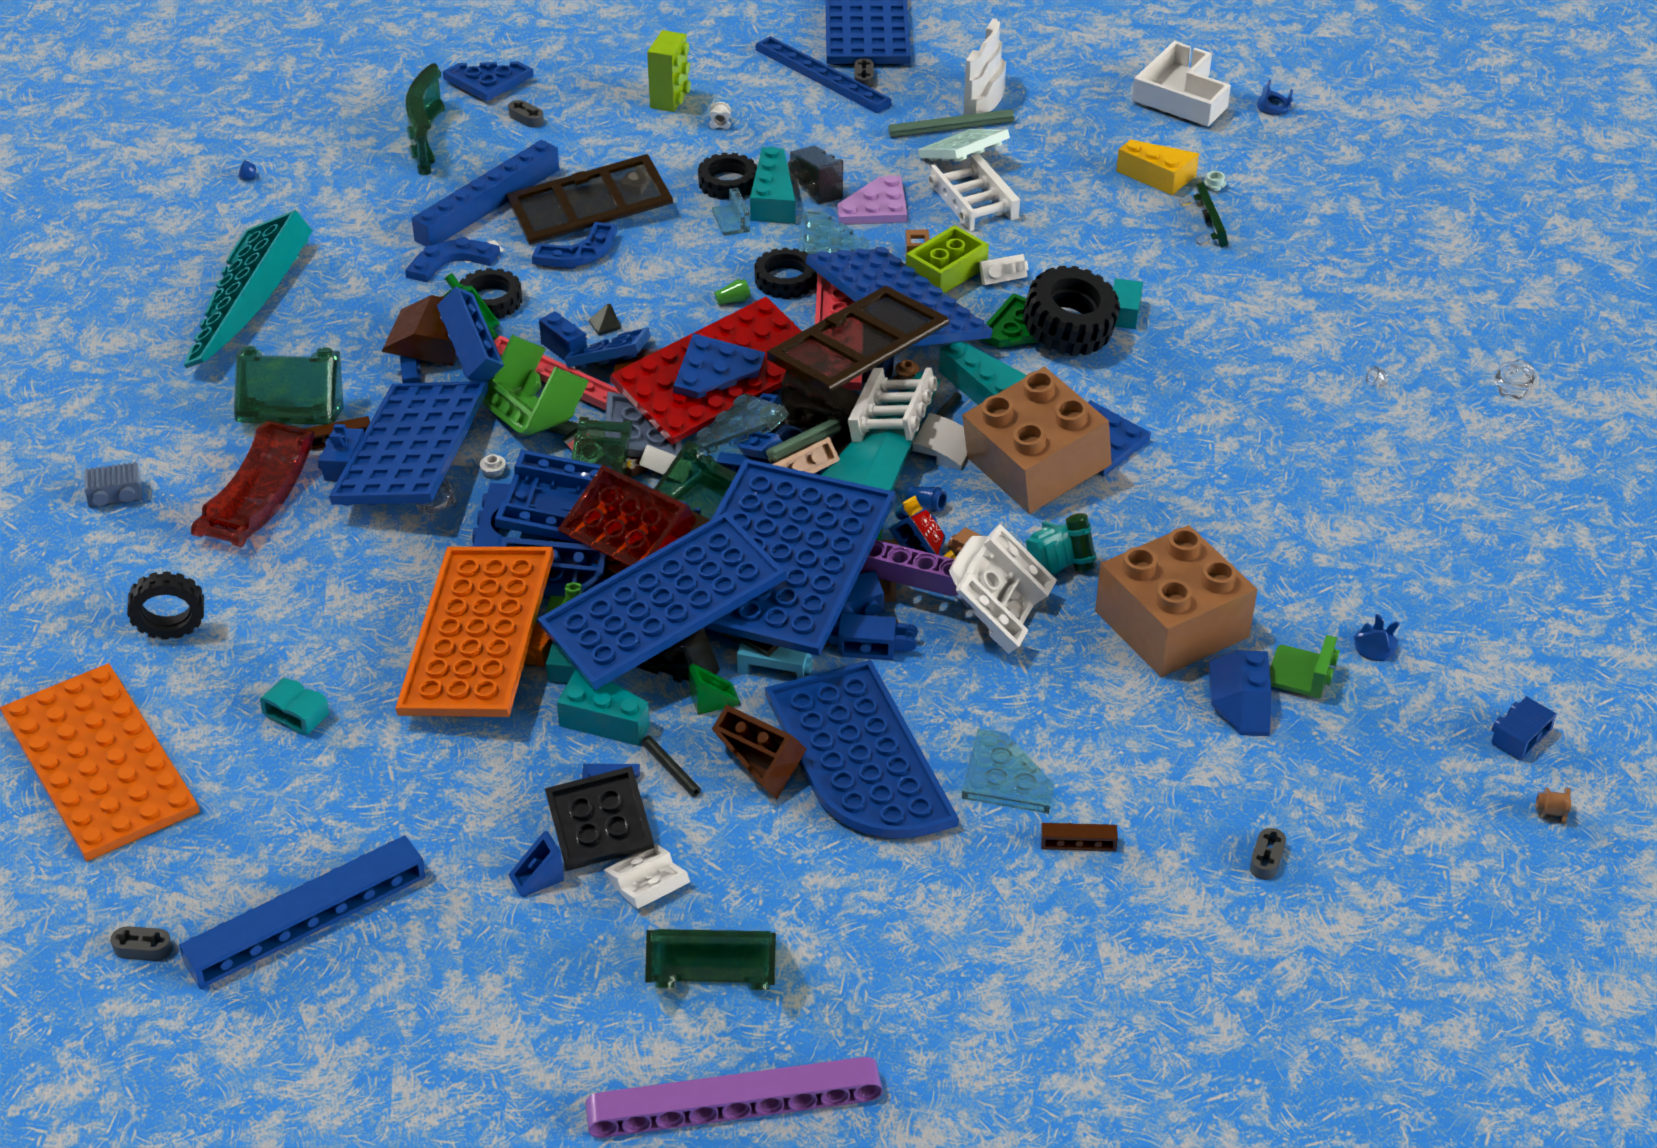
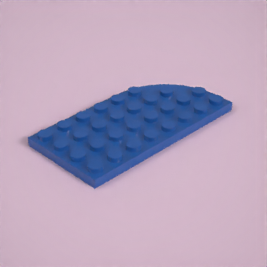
[765,660,959,838]

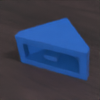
[508,831,564,897]

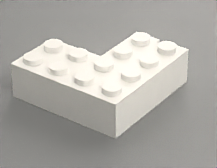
[1132,41,1231,126]

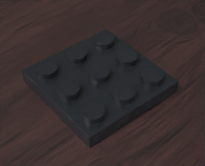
[545,766,655,871]

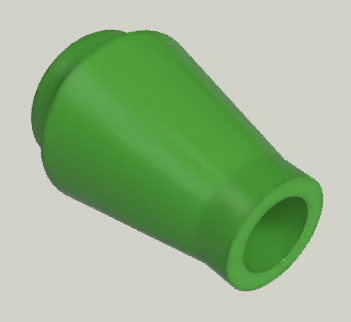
[714,279,751,305]

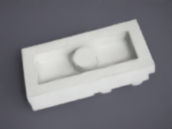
[978,254,1029,285]

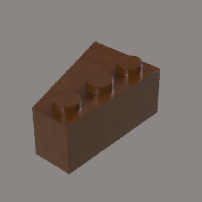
[712,704,807,799]

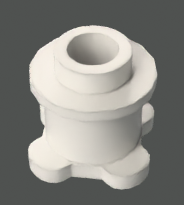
[709,102,731,129]

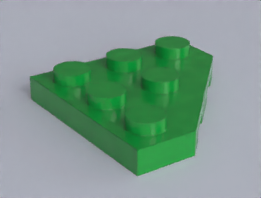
[978,293,1036,348]

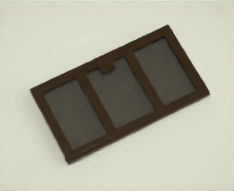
[506,154,673,245]
[767,286,949,393]

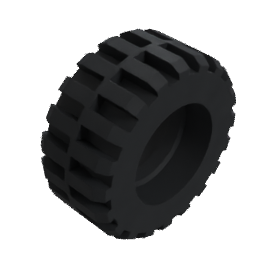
[1023,265,1120,356]

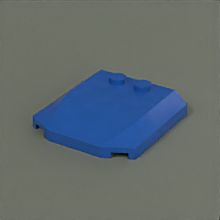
[495,449,618,545]

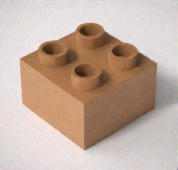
[962,366,1112,514]
[1095,525,1258,677]

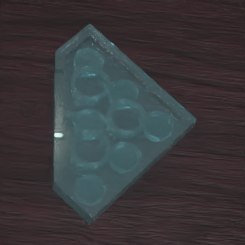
[798,211,869,254]
[691,393,790,454]
[962,728,1054,814]

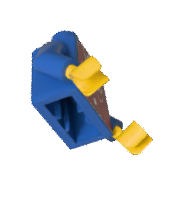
[888,495,956,559]

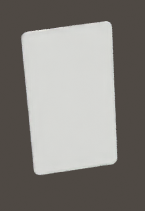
[639,445,689,481]

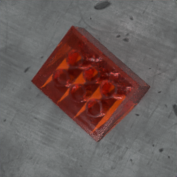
[557,465,697,566]

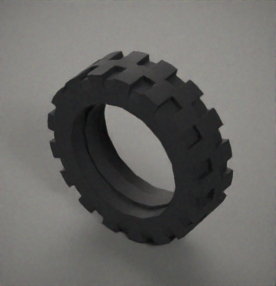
[698,153,757,200]
[754,248,817,299]
[460,268,522,319]
[127,571,204,640]

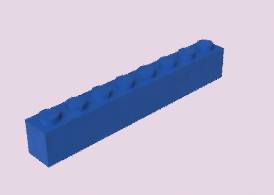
[411,139,559,247]
[179,835,426,989]

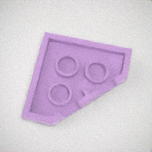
[837,175,907,225]

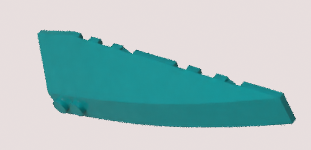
[184,210,313,368]
[821,372,941,491]

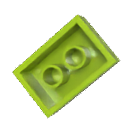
[647,30,691,112]
[906,225,989,293]

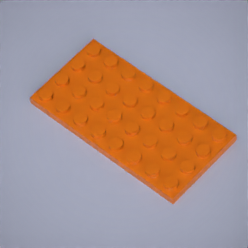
[395,547,555,717]
[0,663,200,862]

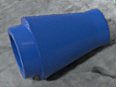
[906,486,947,513]

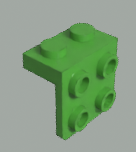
[1270,635,1340,699]

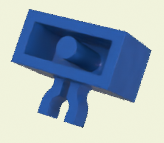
[318,424,364,481]

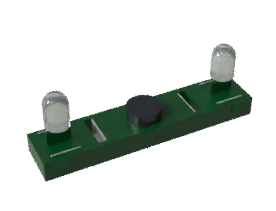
[1179,182,1228,248]

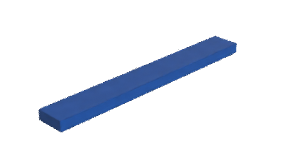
[756,36,892,113]

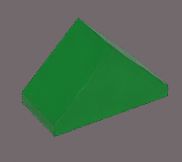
[689,663,740,715]

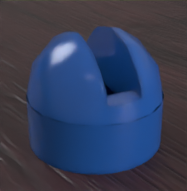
[238,160,256,180]

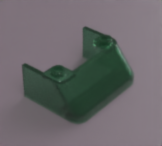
[645,929,778,990]

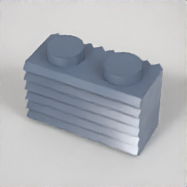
[84,462,143,507]

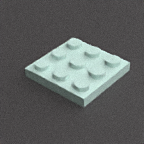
[918,129,1010,162]

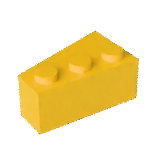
[1116,140,1199,195]

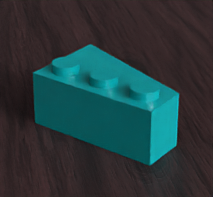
[557,669,650,746]

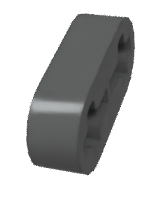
[854,58,874,88]
[508,100,544,128]
[1250,828,1286,880]
[110,926,173,961]

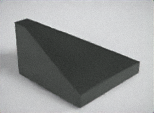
[589,304,621,335]

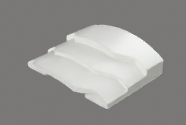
[963,18,1006,115]
[949,524,1057,654]

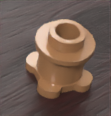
[893,360,920,391]
[1536,787,1571,824]

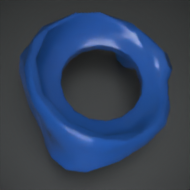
[1257,80,1293,115]
[1354,614,1400,661]

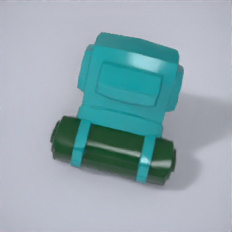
[1026,513,1097,576]

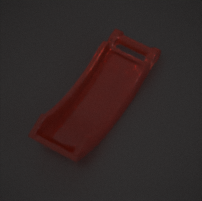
[191,420,315,547]

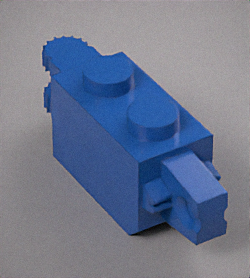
[826,614,918,660]

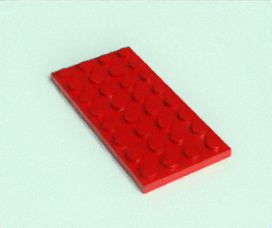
[610,296,828,445]

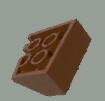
[382,295,457,366]

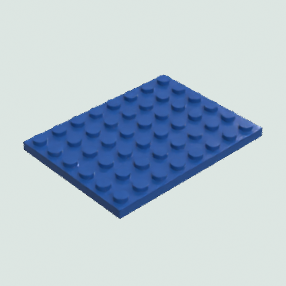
[704,459,896,656]

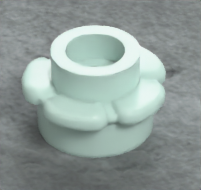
[1204,171,1226,191]

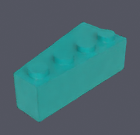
[750,147,796,224]
[939,341,1027,405]

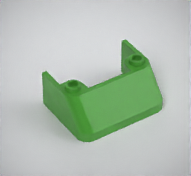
[483,334,589,436]

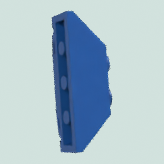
[501,537,608,598]
[1208,650,1272,736]

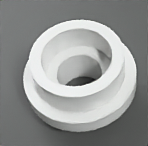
[480,454,506,478]

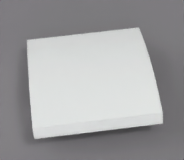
[913,413,967,470]
[604,844,690,909]

